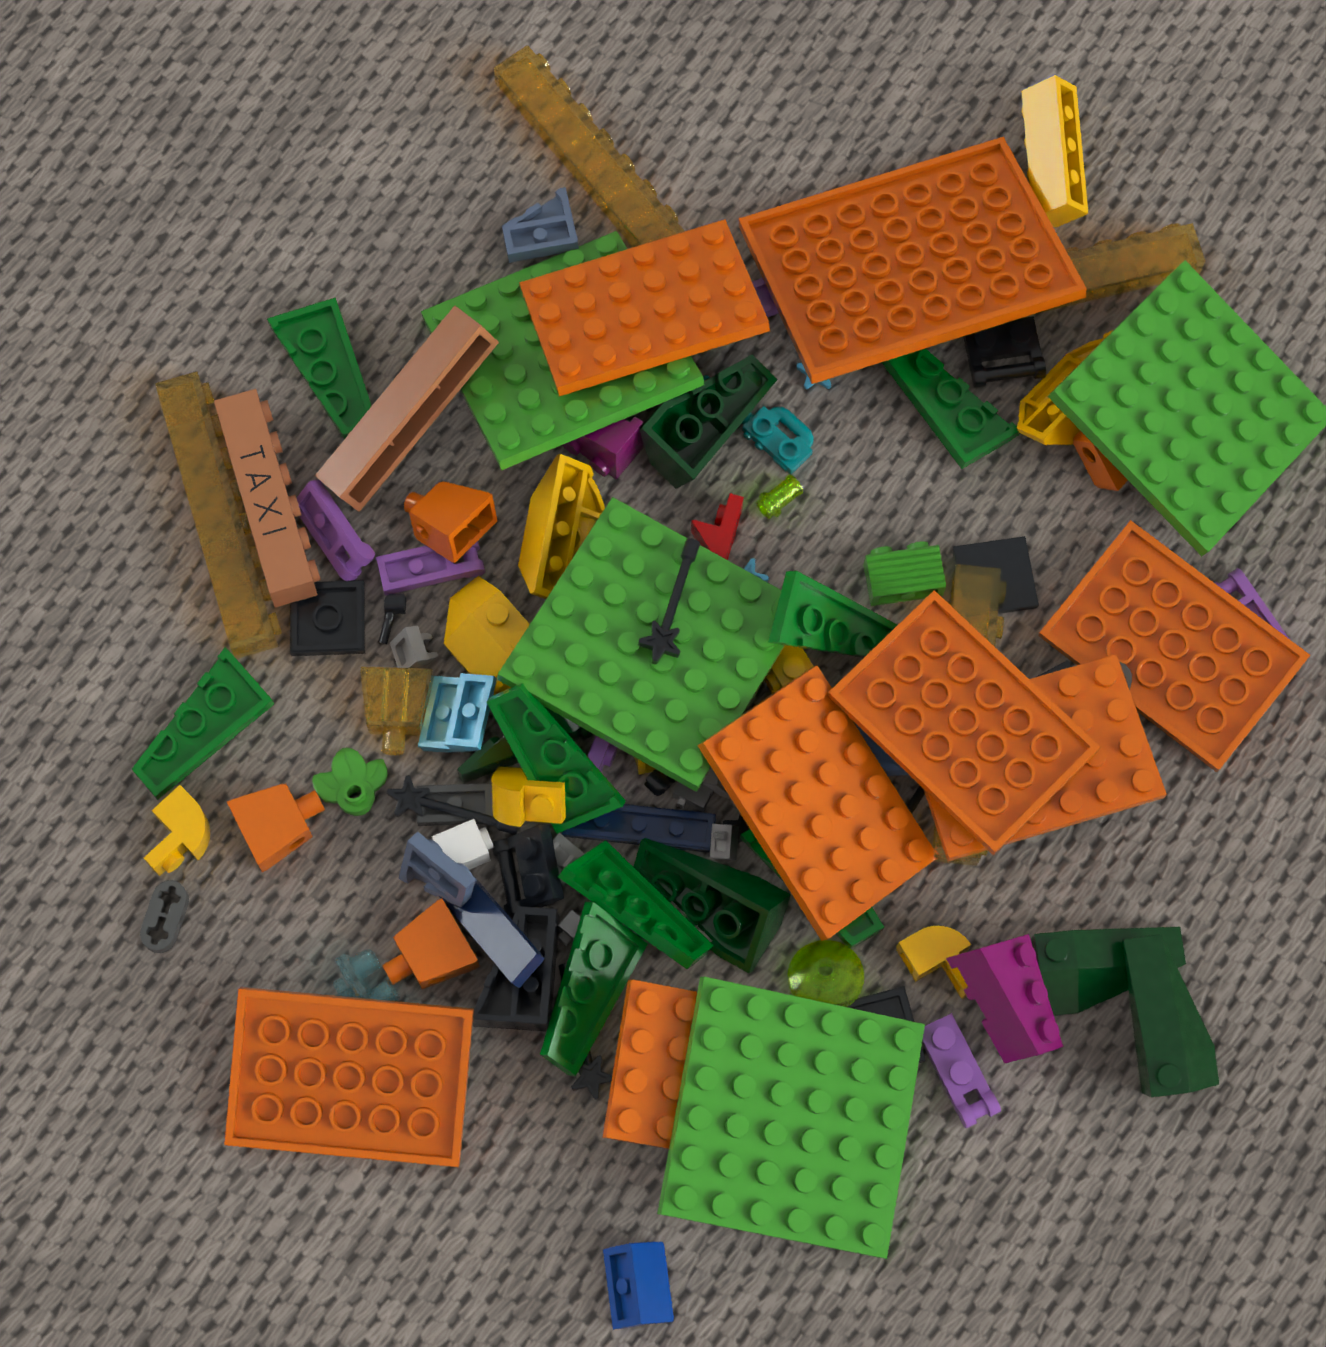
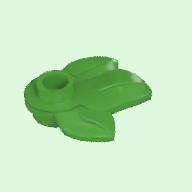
[312,747,388,816]

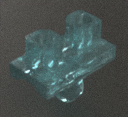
[332,949,400,1001]

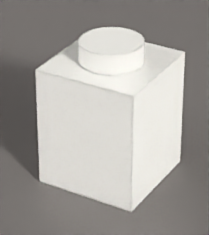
[432,819,494,870]

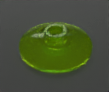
[787,940,864,1007]

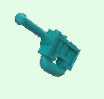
[703,375,814,474]

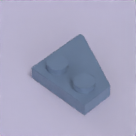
[502,187,579,263]
[399,832,476,907]

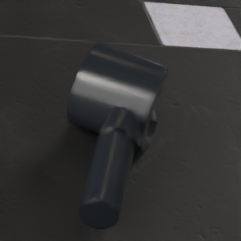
[378,594,406,645]
[644,769,677,796]

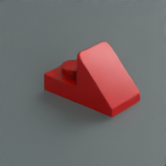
[691,493,744,560]

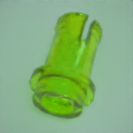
[756,474,803,519]

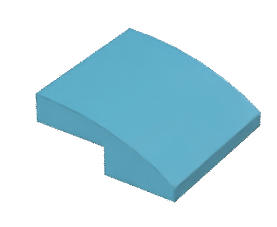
[418,673,497,752]

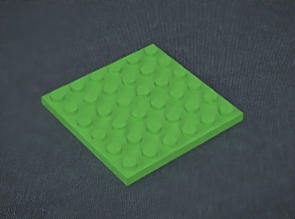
[421,231,704,470]
[1048,260,1326,557]
[497,497,785,792]
[657,976,925,1259]

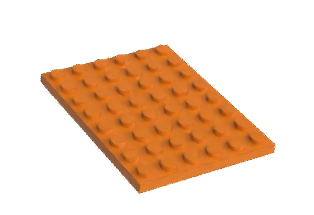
[739,136,1087,384]

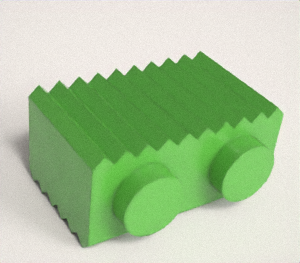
[863,541,946,606]

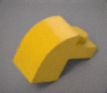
[491,767,566,827]
[144,785,210,876]
[896,926,971,999]

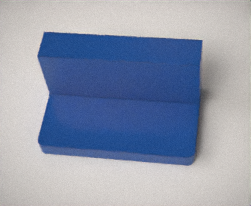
[603,1242,674,1330]

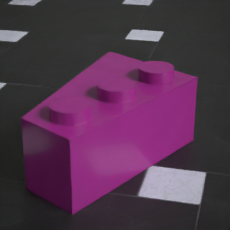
[562,417,643,480]
[946,934,1063,1063]

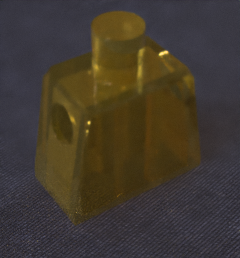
[360,667,434,755]

